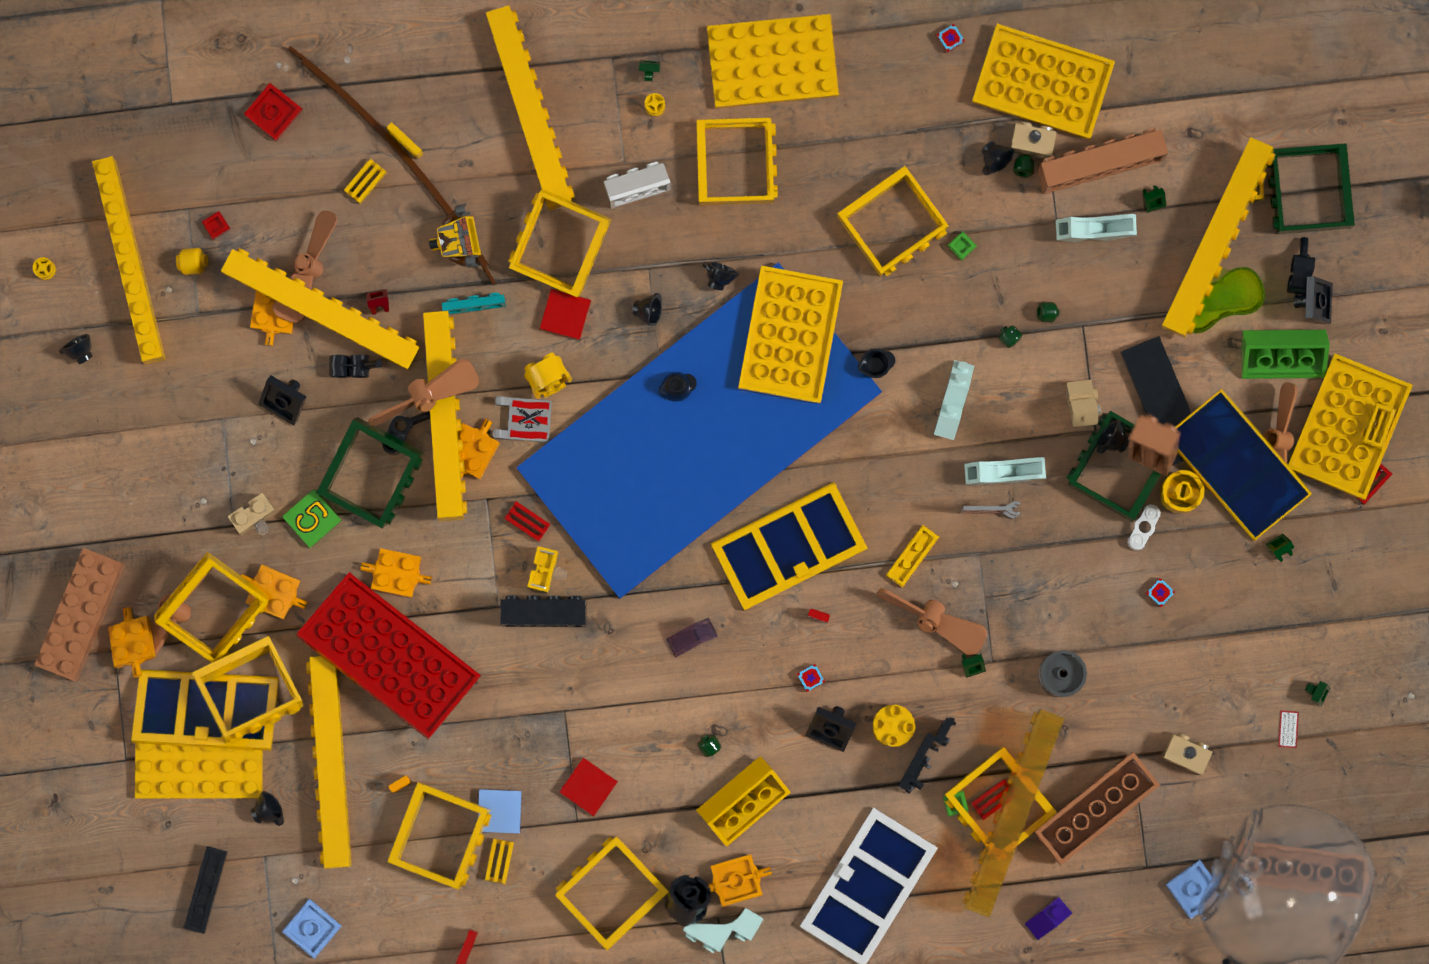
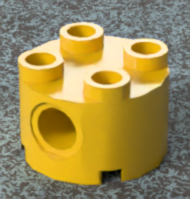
[524,352,572,399]
[1160,470,1205,514]
[872,705,915,747]

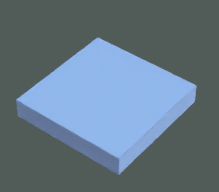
[478,789,522,833]
[1165,860,1225,919]
[282,899,342,959]

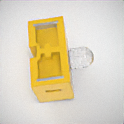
[527,546,568,594]

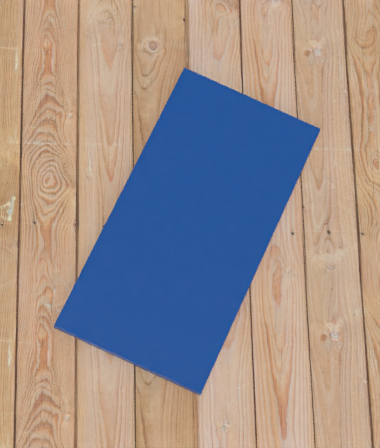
[516,262,882,599]

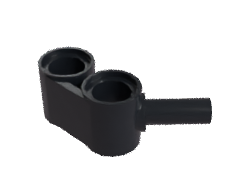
[1287,237,1315,295]
[329,355,382,378]
[382,411,431,456]

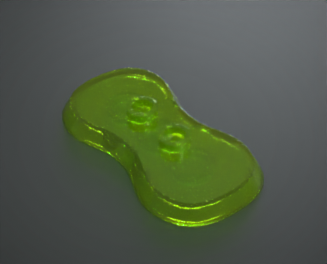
[1174,267,1265,333]

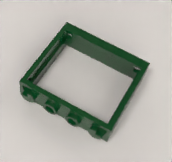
[1267,143,1355,235]
[1067,411,1161,522]
[316,417,424,529]

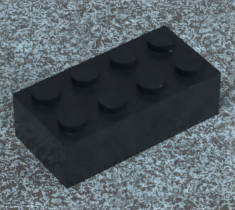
[500,595,587,628]

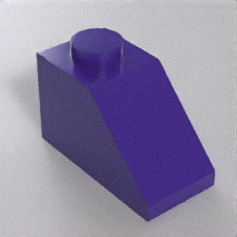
[1024,897,1073,940]

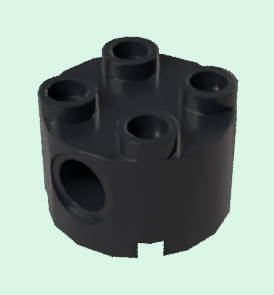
[665,875,711,927]

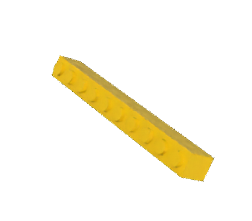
[486,5,575,211]
[1162,137,1276,339]
[92,156,166,365]
[221,248,419,370]
[423,311,468,522]
[306,656,352,869]

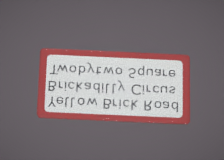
[1278,710,1299,748]

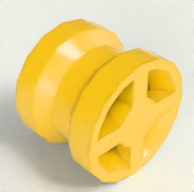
[645,93,665,117]
[32,257,56,280]

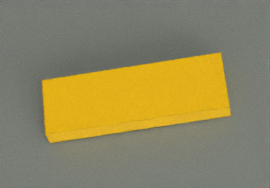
[885,525,939,588]

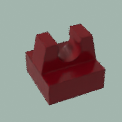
[366,289,389,315]

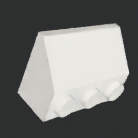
[604,162,671,208]

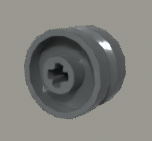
[1038,650,1087,698]

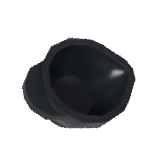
[981,142,1014,176]
[702,262,740,291]
[633,293,662,326]
[59,334,93,364]
[858,349,896,378]
[659,372,697,402]
[1097,419,1129,454]
[251,791,284,826]

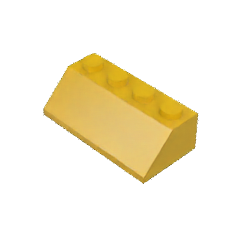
[696,756,791,847]

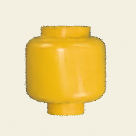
[176,248,208,275]

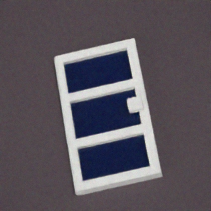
[800,808,938,964]

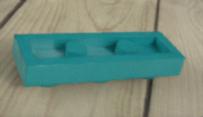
[442,293,506,315]

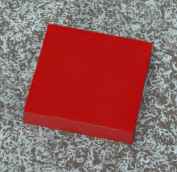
[244,83,303,141]
[540,289,591,341]
[560,757,618,816]

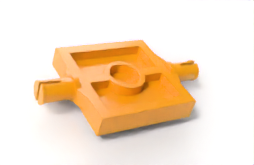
[250,291,293,346]
[458,418,500,480]
[360,548,432,598]
[241,564,308,619]
[108,607,156,678]
[708,854,772,907]

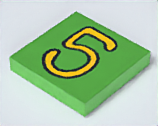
[282,489,342,548]

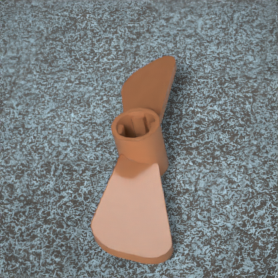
[273,211,337,323]
[368,359,479,426]
[1253,382,1297,499]
[146,567,213,661]
[877,588,987,655]

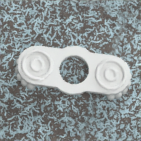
[1127,504,1161,551]

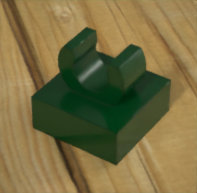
[639,60,661,82]
[1143,185,1166,213]
[1265,533,1295,562]
[961,653,986,678]
[1305,681,1331,707]

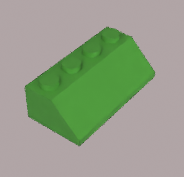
[1241,330,1330,379]

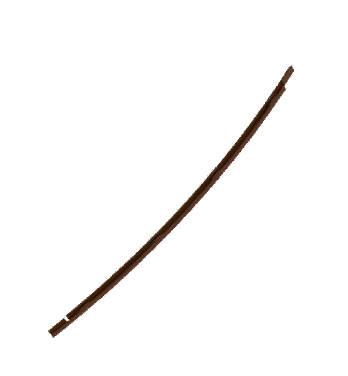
[288,46,496,285]

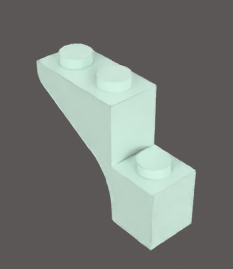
[1056,214,1137,242]
[934,360,974,440]
[964,457,1046,485]
[683,908,764,953]

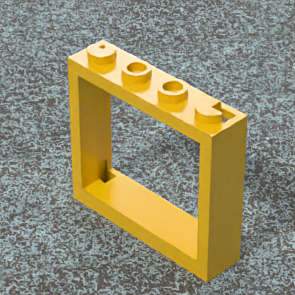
[696,118,778,206]
[837,166,949,277]
[508,190,612,298]
[154,552,269,663]
[192,636,303,744]
[943,747,1057,861]
[387,782,492,889]
[555,836,669,950]

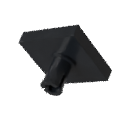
[1294,276,1333,324]
[258,375,307,426]
[805,706,857,752]

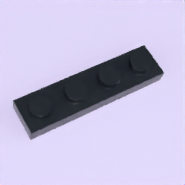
[184,846,228,934]

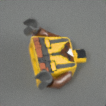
[429,203,481,268]

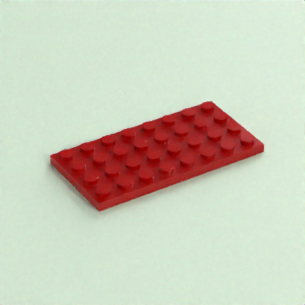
[296,572,481,740]

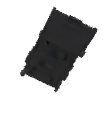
[897,717,956,794]

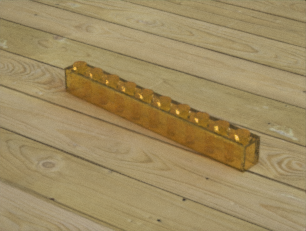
[962,709,1065,918]

